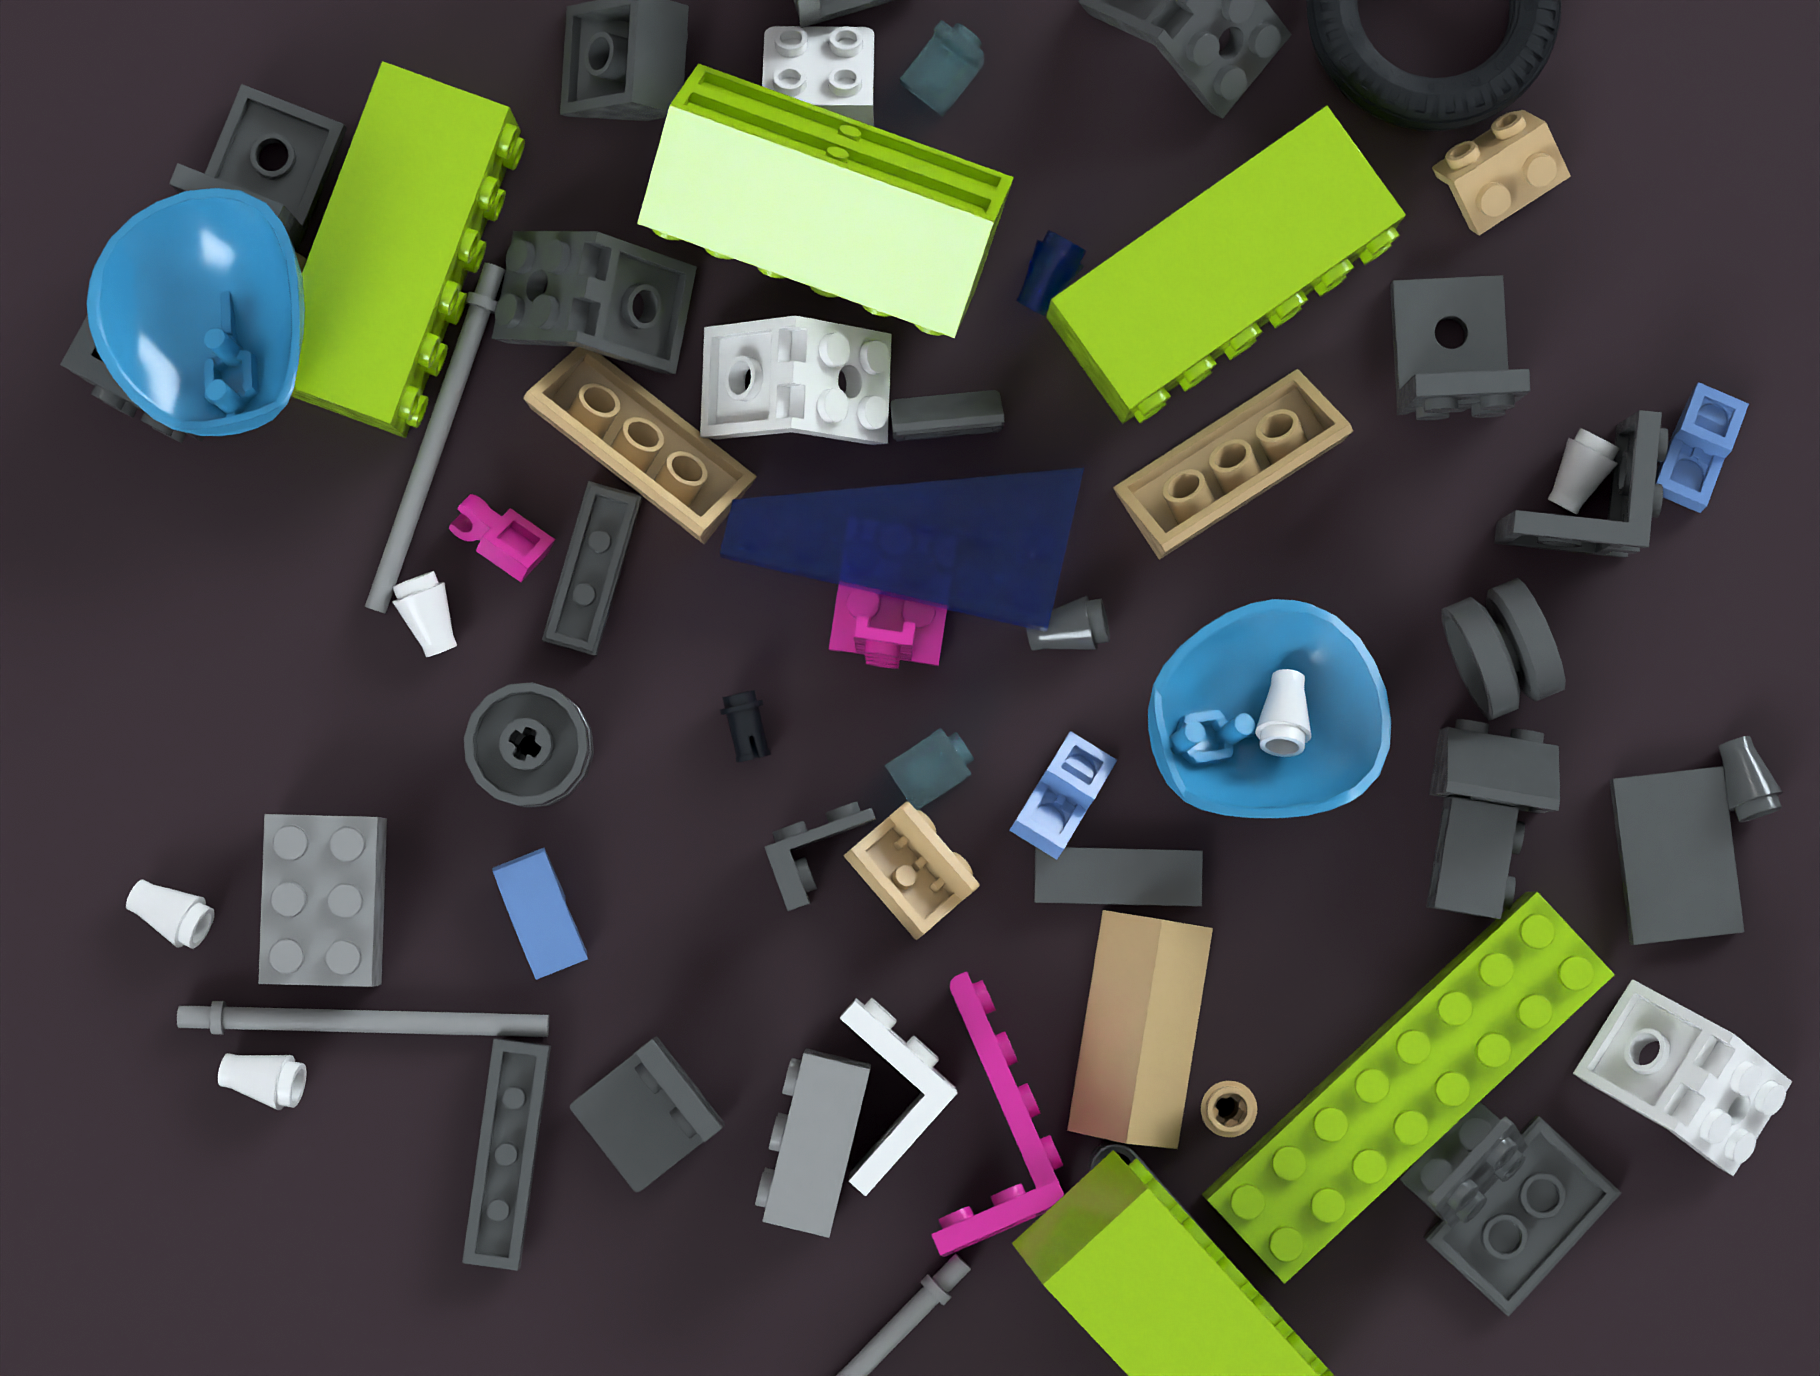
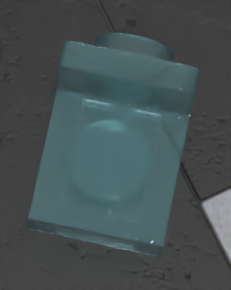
[900,20,984,116]
[885,728,974,810]

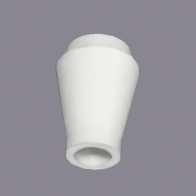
[1548,428,1620,514]
[392,571,457,657]
[1255,669,1311,757]
[126,879,215,949]
[218,1053,307,1110]

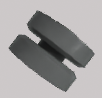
[1441,578,1566,721]
[464,682,594,808]

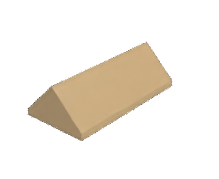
[523,347,757,544]
[1113,369,1353,560]
[1067,910,1213,1149]

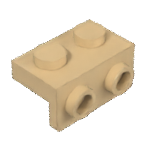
[1432,110,1571,235]
[844,801,979,940]

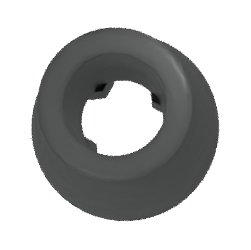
[1026,595,1110,651]
[1718,736,1783,822]

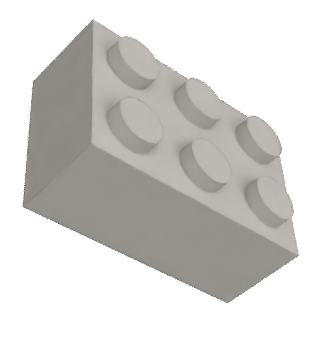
[258,814,387,987]
[755,1048,871,1238]

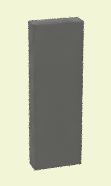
[542,481,643,657]
[1034,847,1203,906]

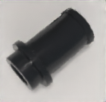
[720,690,771,763]

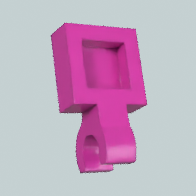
[449,494,555,582]

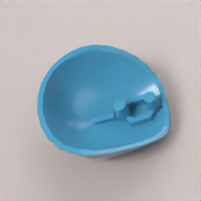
[86,188,305,436]
[1148,599,1391,818]

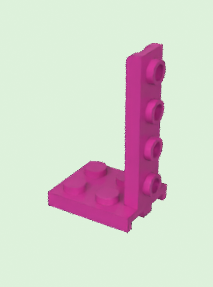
[829,517,958,669]
[931,971,1064,1257]

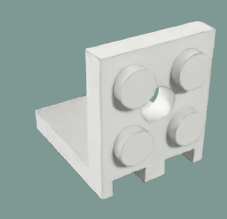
[700,315,892,445]
[1573,979,1792,1176]
[840,998,957,1196]

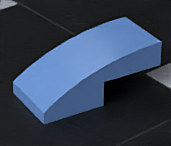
[1655,382,1749,513]
[1009,731,1117,860]
[492,848,588,980]

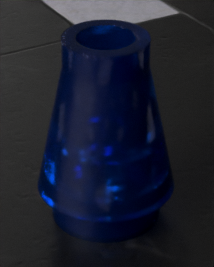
[1016,230,1087,317]

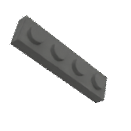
[462,1038,551,1271]

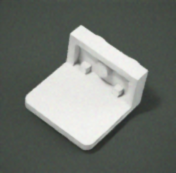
[762,26,874,127]

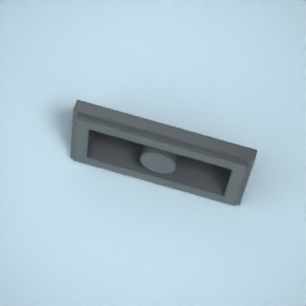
[890,390,1005,442]

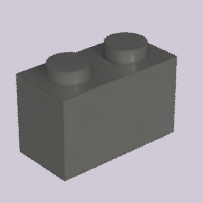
[1426,797,1525,919]

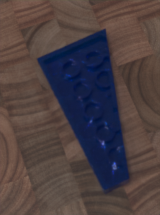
[720,468,1084,632]

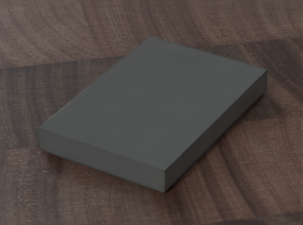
[1609,766,1744,945]
[1423,1115,1621,1317]

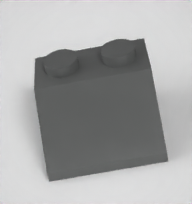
[560,0,689,121]
[1429,719,1560,813]

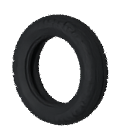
[1306,0,1561,131]

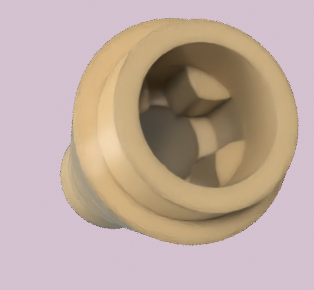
[1201,1081,1257,1137]

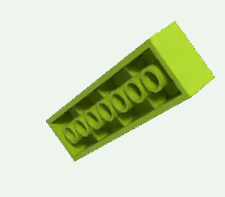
[1202,892,1615,1284]

